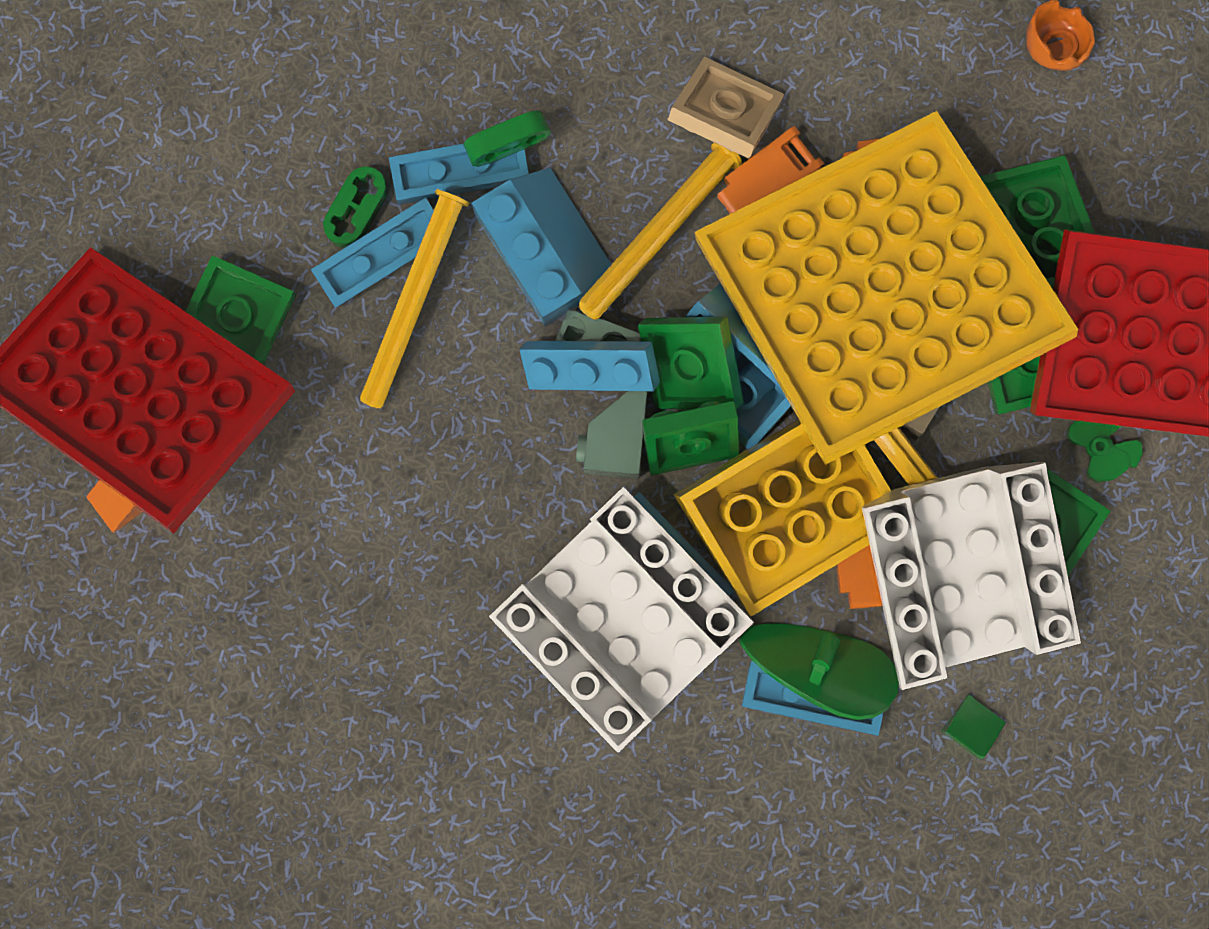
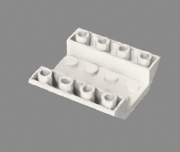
[862,462,1081,690]
[489,487,754,752]

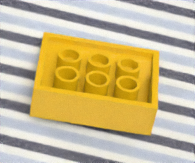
[673,419,891,617]

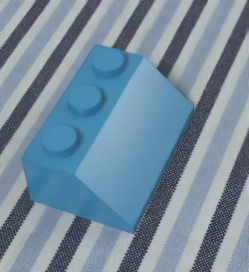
[471,168,611,327]
[685,283,792,449]

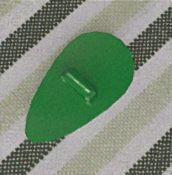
[739,624,899,720]

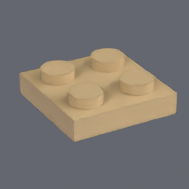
[668,57,784,158]

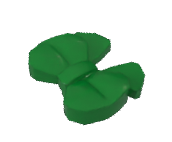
[1066,420,1143,483]

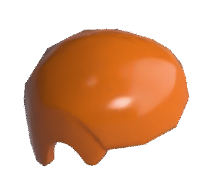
[1026,0,1095,71]

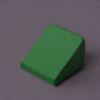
[941,694,1006,760]

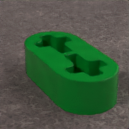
[463,110,551,167]
[323,166,388,248]

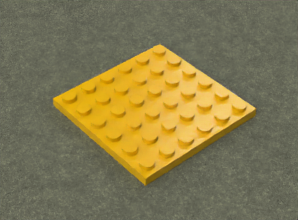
[695,111,1078,464]

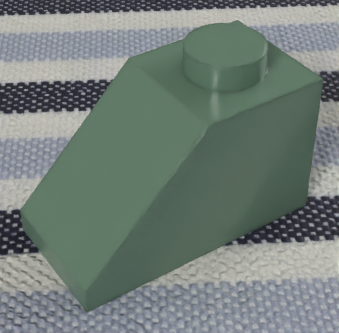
[576,391,647,479]

